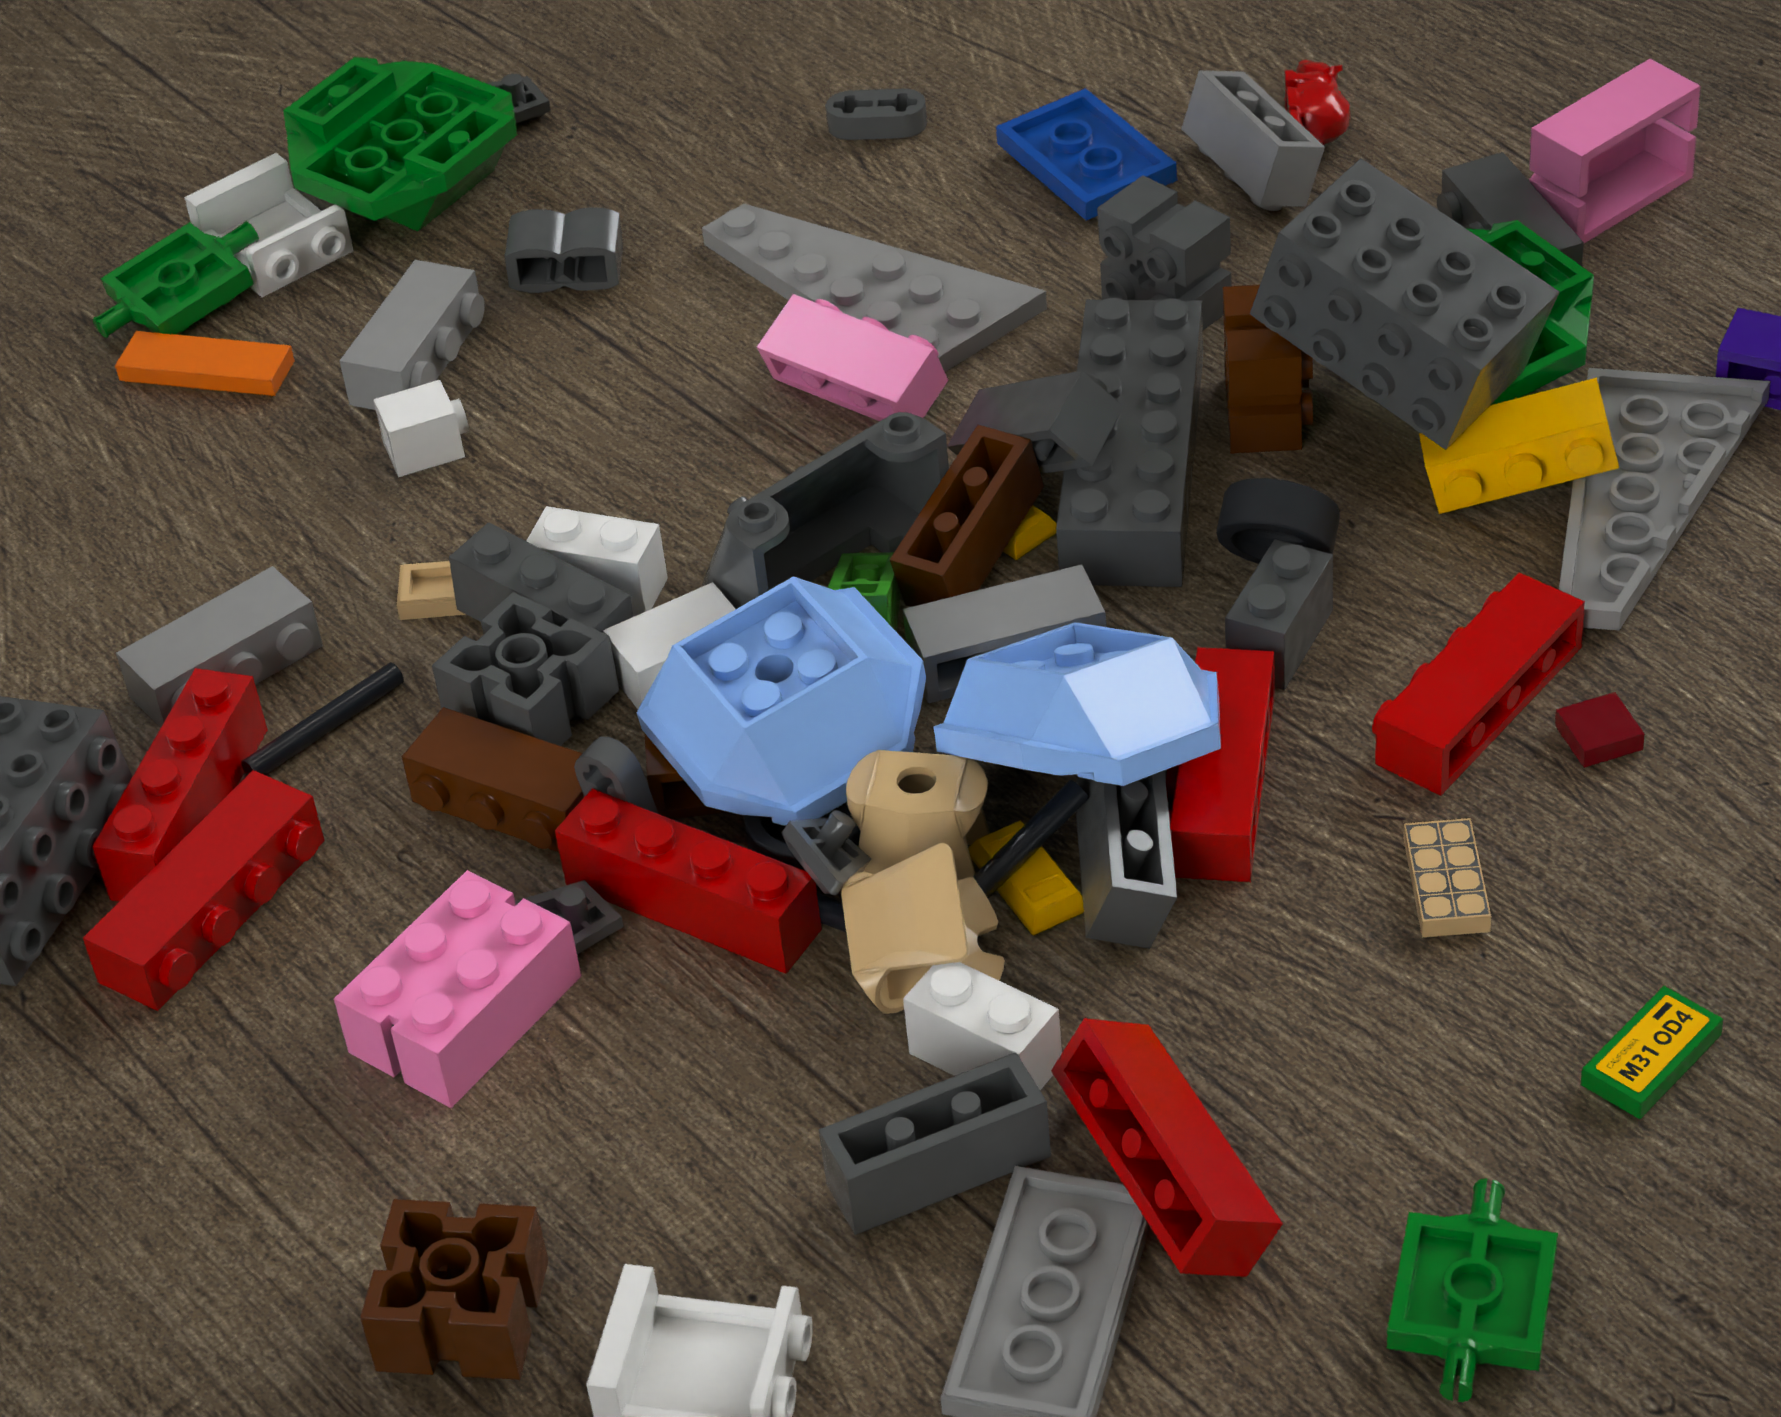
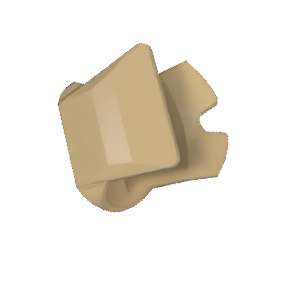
[846,750,990,880]
[841,843,1005,1014]

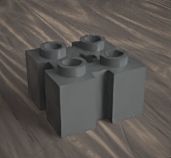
[1097,175,1232,330]
[432,592,619,746]

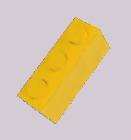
[1419,378,1619,514]

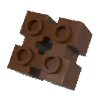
[1223,285,1313,454]
[360,1199,549,1380]

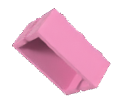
[1529,59,1700,243]
[334,870,581,1108]

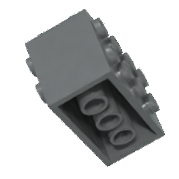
[1250,158,1559,450]
[0,696,133,986]

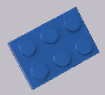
[996,88,1177,221]

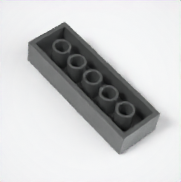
[1056,298,1203,587]

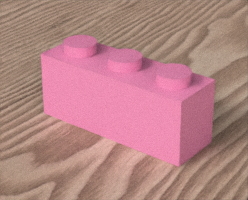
[757,294,948,421]

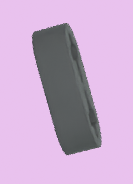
[825,89,927,140]
[574,736,659,814]

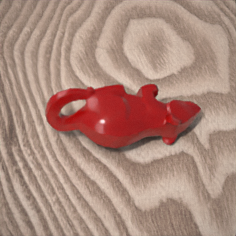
[1284,60,1351,145]

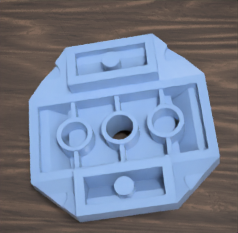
[636,576,926,826]
[933,622,1221,786]

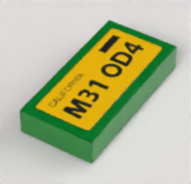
[1581,986,1723,1120]

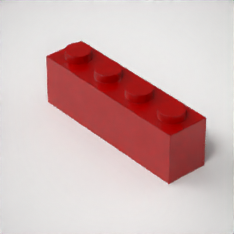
[1372,572,1585,796]
[1166,647,1275,882]
[92,668,268,902]
[83,770,325,1011]
[555,788,822,974]
[1051,1018,1283,1277]

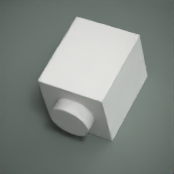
[373,380,469,477]

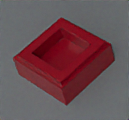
[1555,692,1645,768]

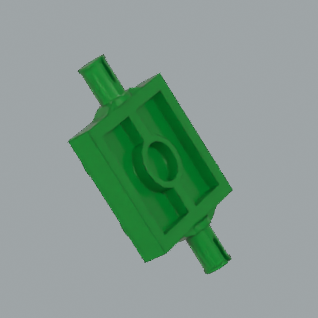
[93,221,259,338]
[1387,1179,1558,1402]

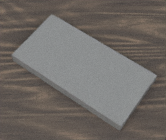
[940,1166,1150,1417]

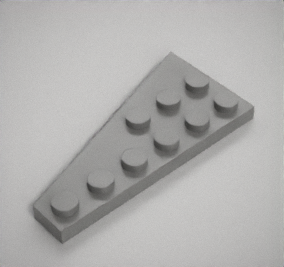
[702,204,1047,372]
[1559,368,1770,631]

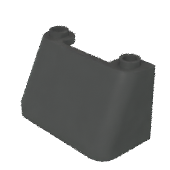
[702,412,949,609]

